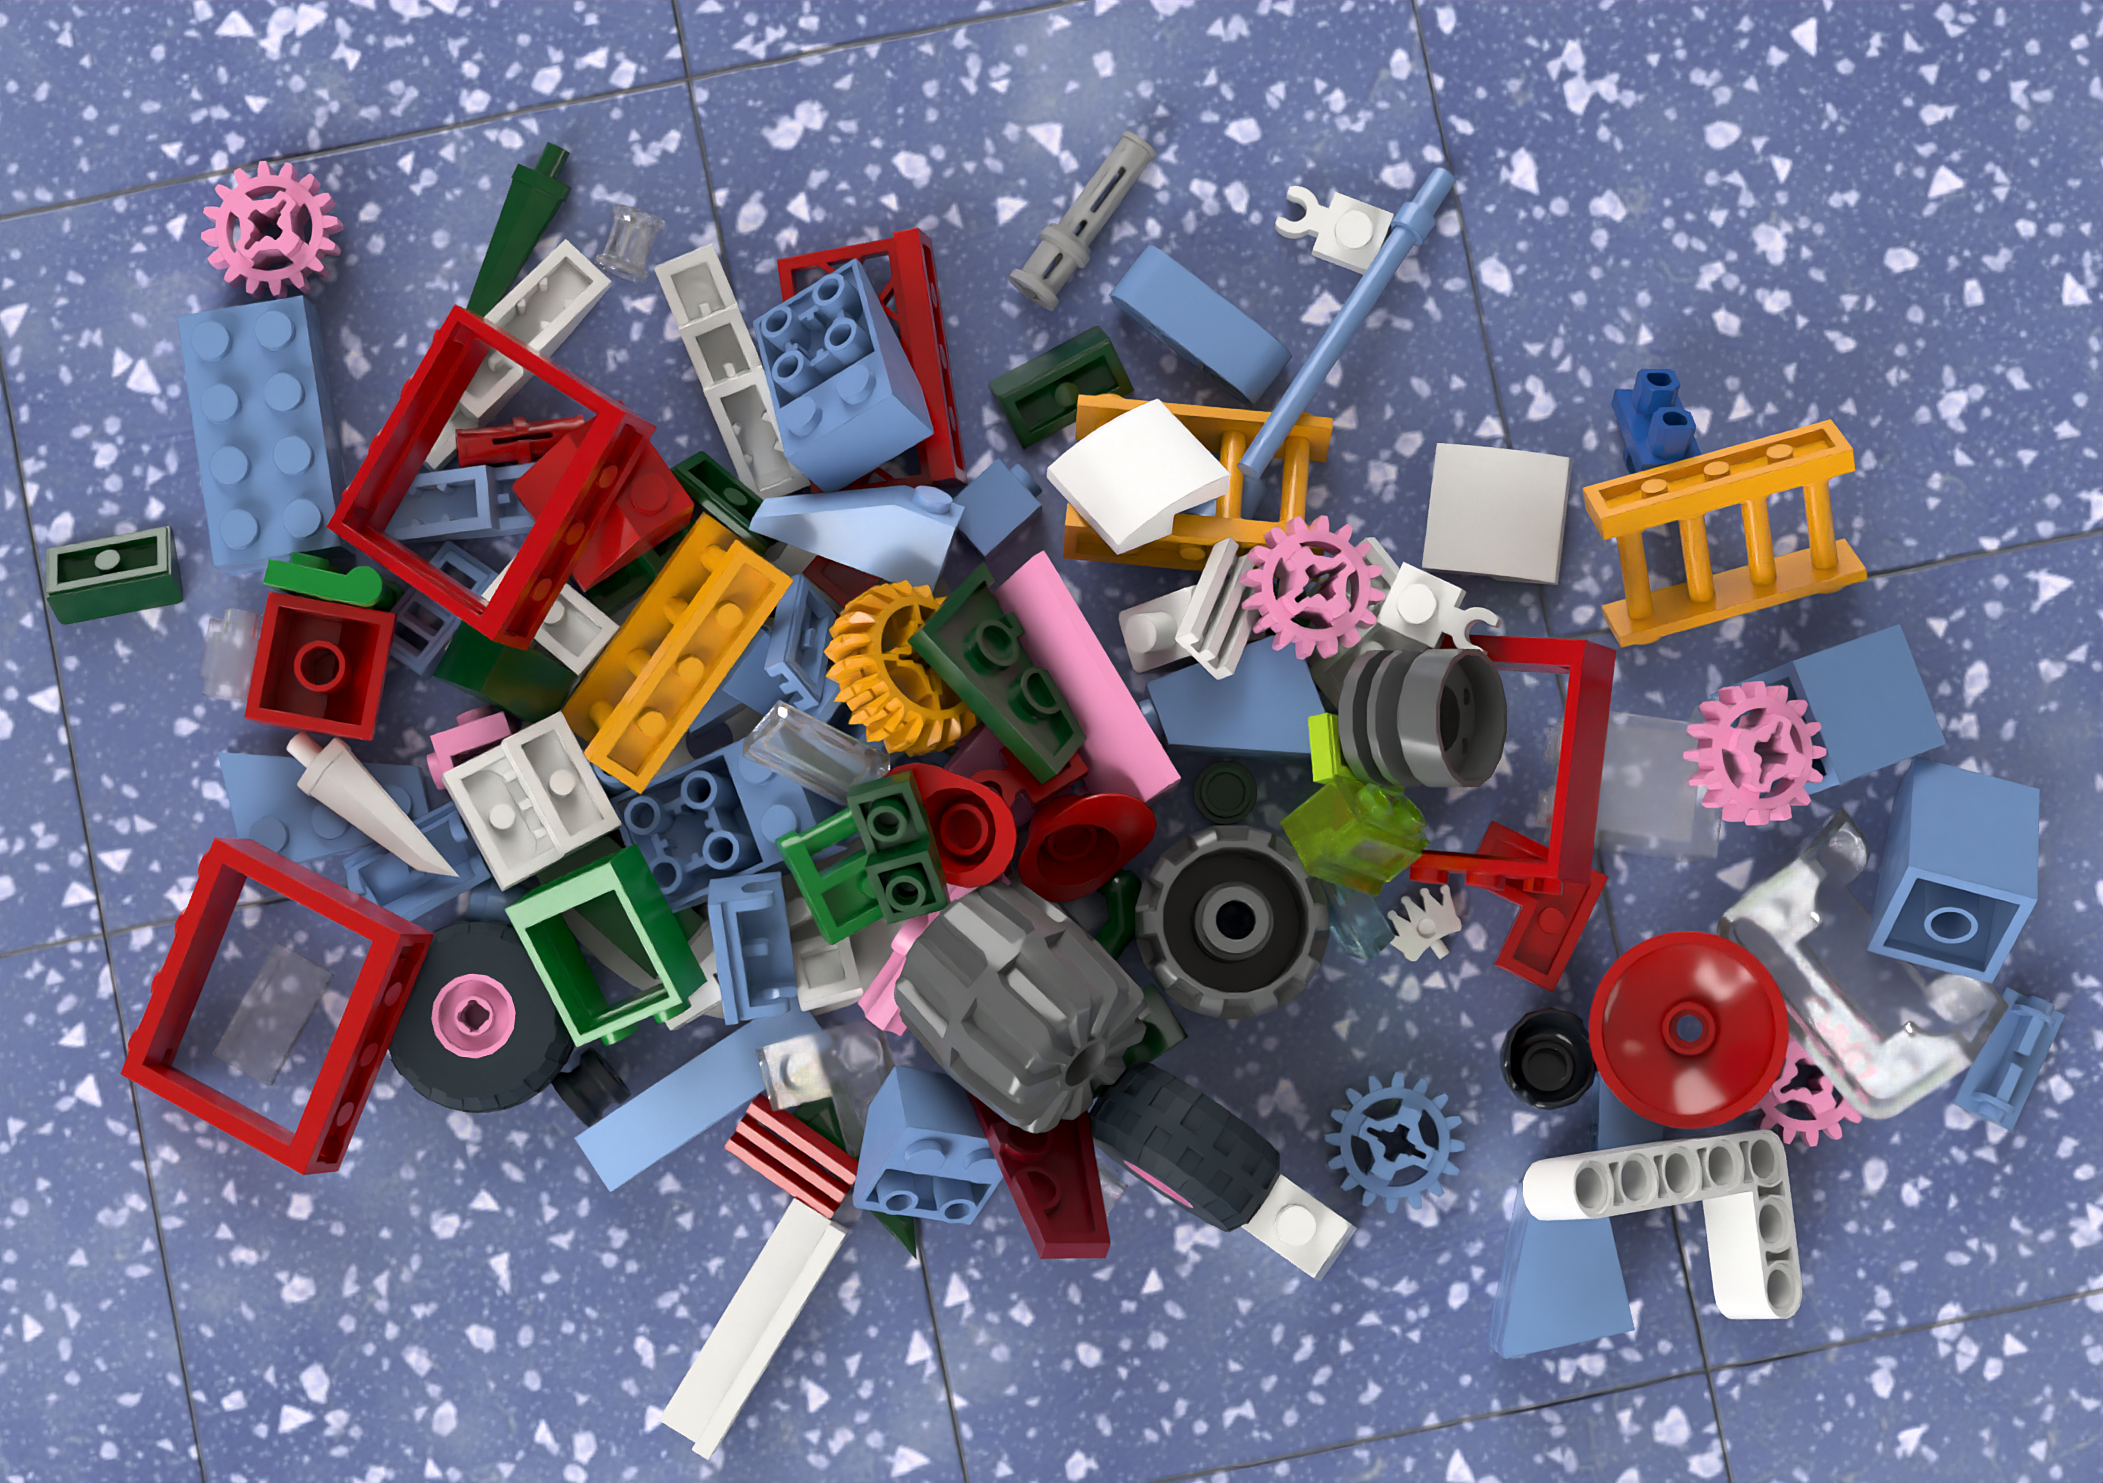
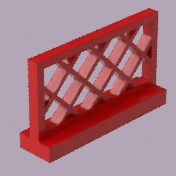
[777,227,968,494]

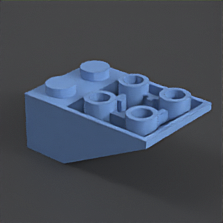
[753,258,934,493]
[609,723,849,913]

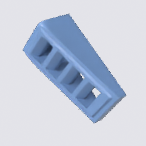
[389,540,499,680]

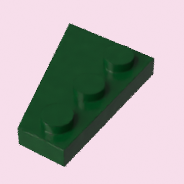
[907,561,1087,785]

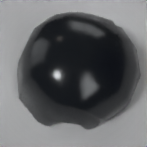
[1500,1007,1597,1111]

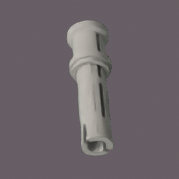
[1008,131,1157,311]

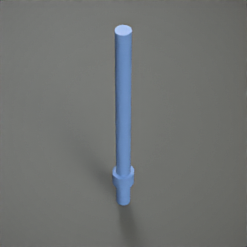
[1237,167,1455,479]

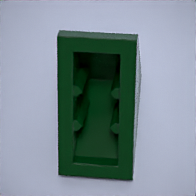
[433,620,577,725]

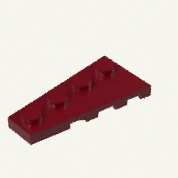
[963,1087,1111,1259]

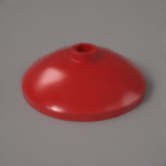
[1589,931,1789,1129]

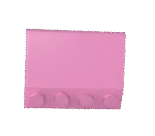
[992,550,1181,806]

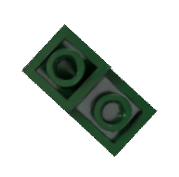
[846,770,951,925]

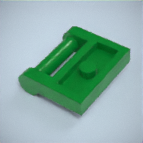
[263,552,404,612]
[775,807,884,945]

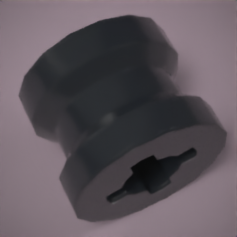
[551,1047,631,1128]

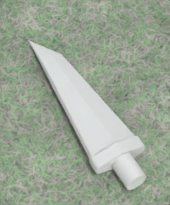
[287,731,459,877]

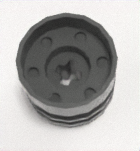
[1338,649,1507,787]

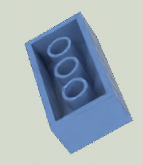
[177,295,356,576]

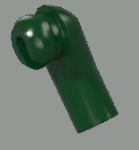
[1094,868,1142,961]

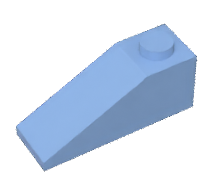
[749,485,965,594]

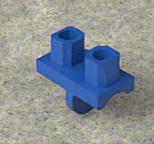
[1611,369,1702,474]

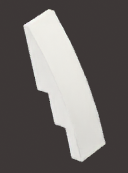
[423,239,612,472]
[654,243,811,500]

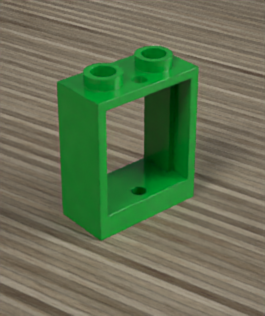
[505,843,707,1047]

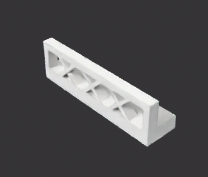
[659,1198,850,1460]

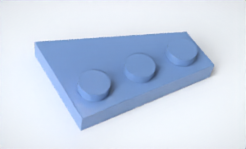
[217,752,432,864]

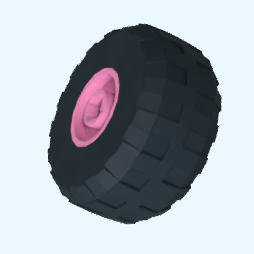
[388,920,575,1113]
[1089,1060,1280,1232]

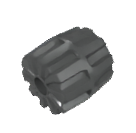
[1135,826,1330,1019]
[894,880,1148,1133]

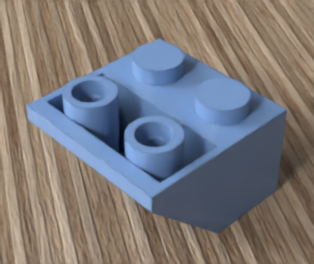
[853,1066,1003,1225]

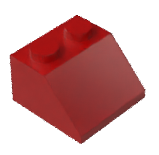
[511,400,694,592]
[244,591,398,741]

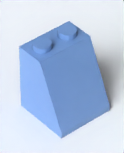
[1710,624,1946,797]
[1138,634,1325,763]
[1866,756,2040,984]
[1488,1181,1635,1359]

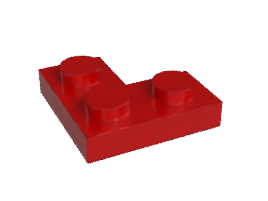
[1463,820,1608,993]

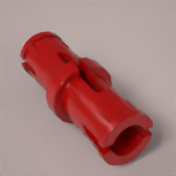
[455,414,584,468]

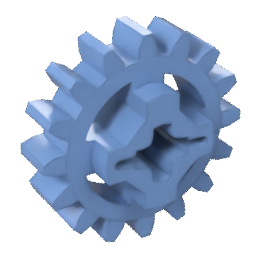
[1323,1072,1465,1213]

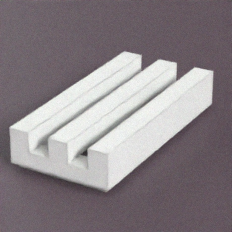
[1174,537,1259,680]

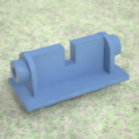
[1952,987,2065,1131]

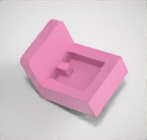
[427,706,518,795]

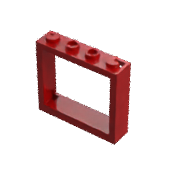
[326,304,657,651]
[1330,634,1617,895]
[120,838,434,1175]

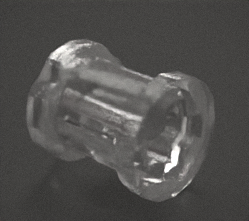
[593,204,666,284]

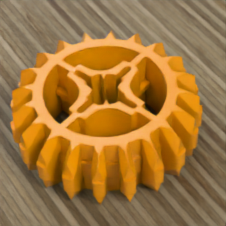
[823,580,979,758]

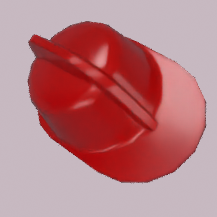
[879,762,1018,889]
[1018,793,1157,902]

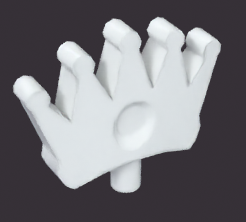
[1377,885,1462,962]

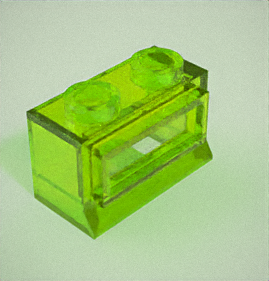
[1280,775,1430,897]

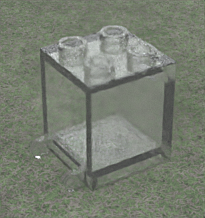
[1535,695,1731,864]

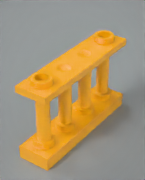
[1063,394,1333,582]
[1582,419,1868,648]
[561,511,794,794]

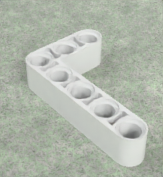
[1523,1129,1802,1319]

